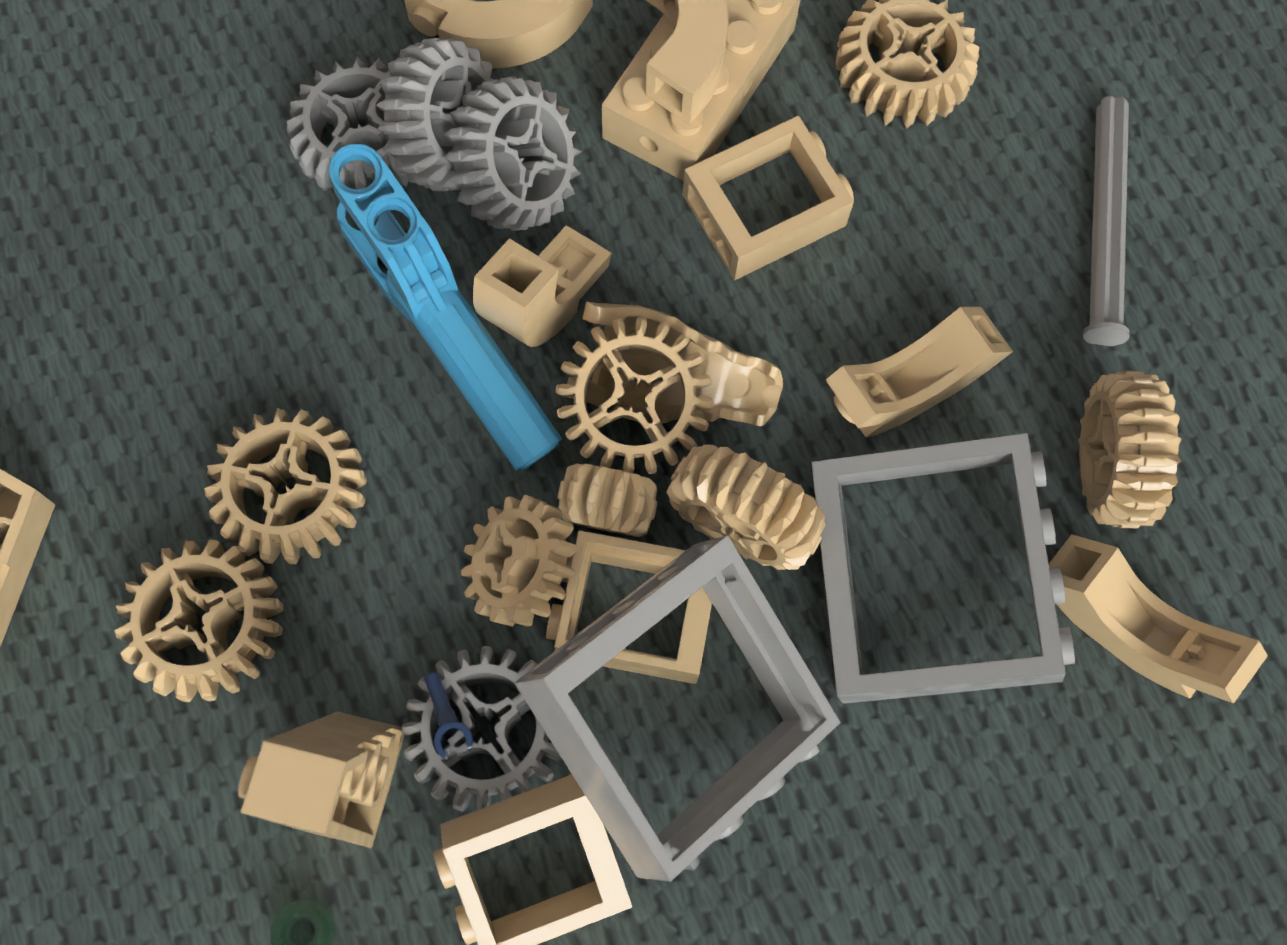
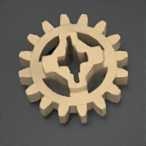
[461,495,578,627]

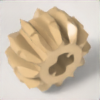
[557,463,657,537]

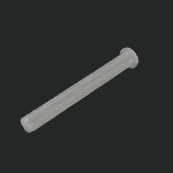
[1083,96,1130,346]

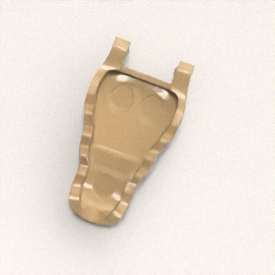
[567,302,783,426]

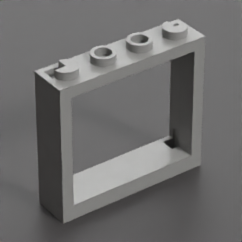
[812,433,1075,703]
[514,535,841,882]

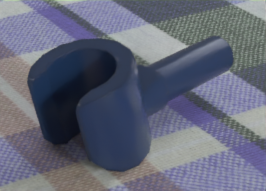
[424,672,474,760]

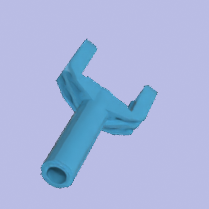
[329,144,563,471]

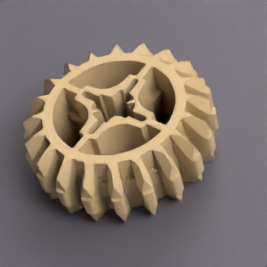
[835,0,979,129]
[556,317,714,474]
[1078,371,1182,529]
[204,408,367,565]
[666,445,826,570]
[114,539,283,702]

